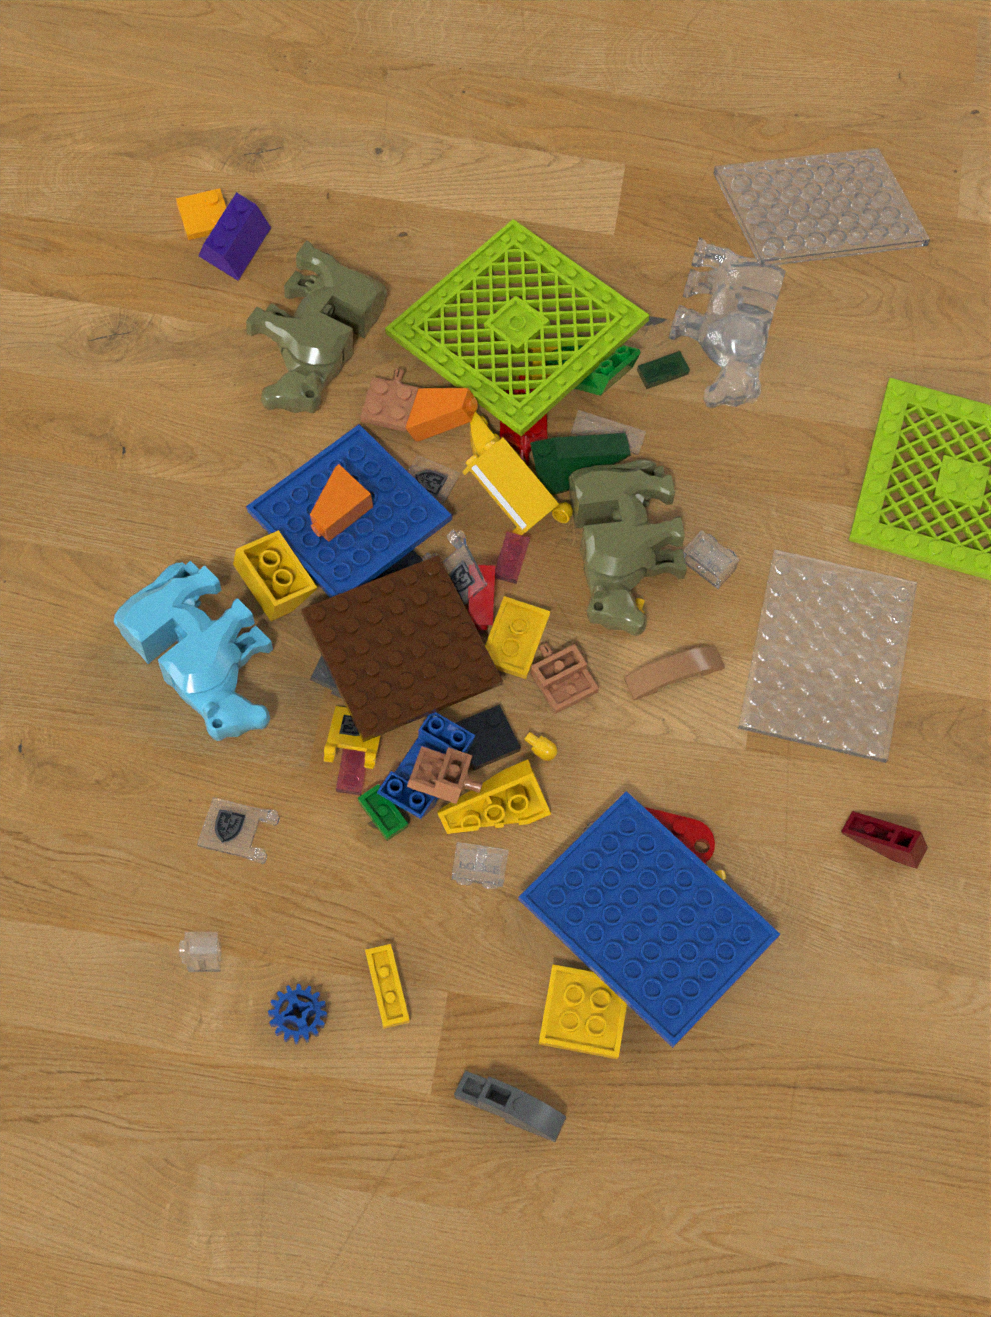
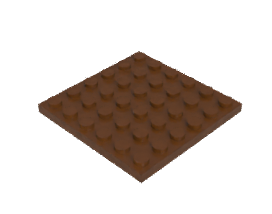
[301,555,503,742]

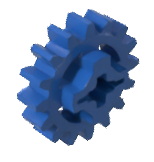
[268,984,327,1044]

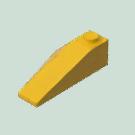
[437,759,551,834]

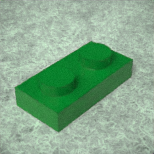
[357,784,408,841]

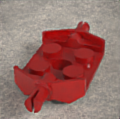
[500,375,548,466]

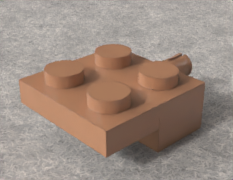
[360,368,418,432]
[530,643,599,714]
[407,746,482,804]

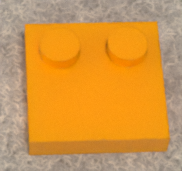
[176,188,226,240]

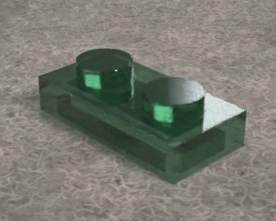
[637,351,690,389]

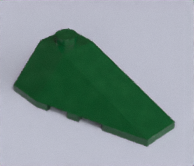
[530,433,631,495]

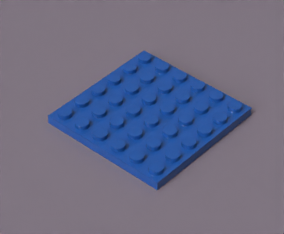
[246,424,452,598]

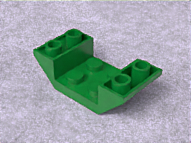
[545,334,641,396]

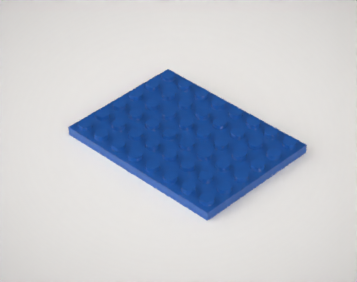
[518,791,780,1048]

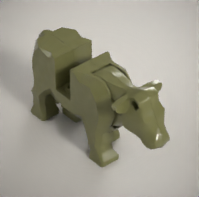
[246,240,387,413]
[569,459,687,636]

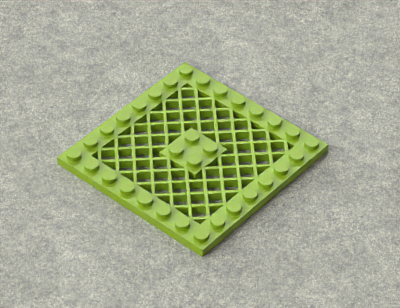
[385,219,649,436]
[848,378,991,580]

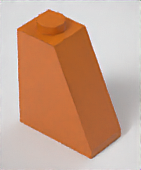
[405,388,478,441]
[310,464,373,542]

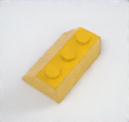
[233,530,317,621]

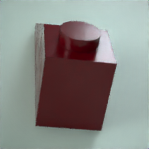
[841,811,928,869]

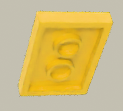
[485,596,551,679]

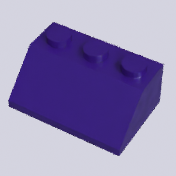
[198,192,271,281]

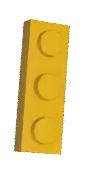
[365,944,410,1029]

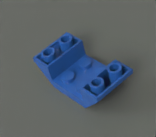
[377,712,475,819]

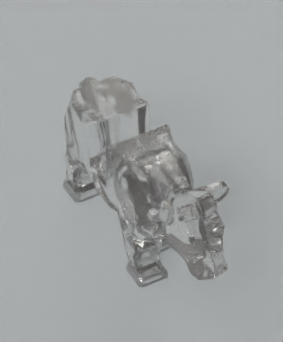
[669,237,786,408]

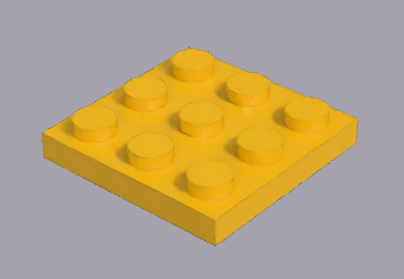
[538,964,627,1060]

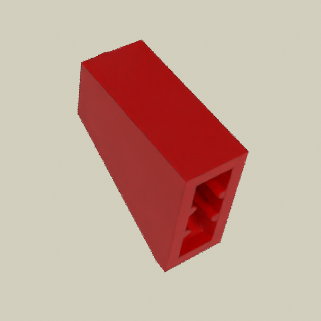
[468,565,495,630]

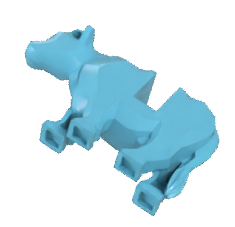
[113,561,273,741]

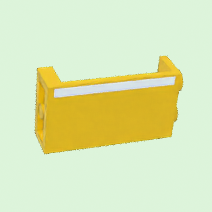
[462,437,559,538]

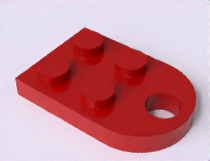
[644,807,715,864]

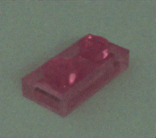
[495,532,530,584]
[336,748,366,796]

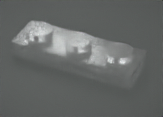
[571,410,646,455]

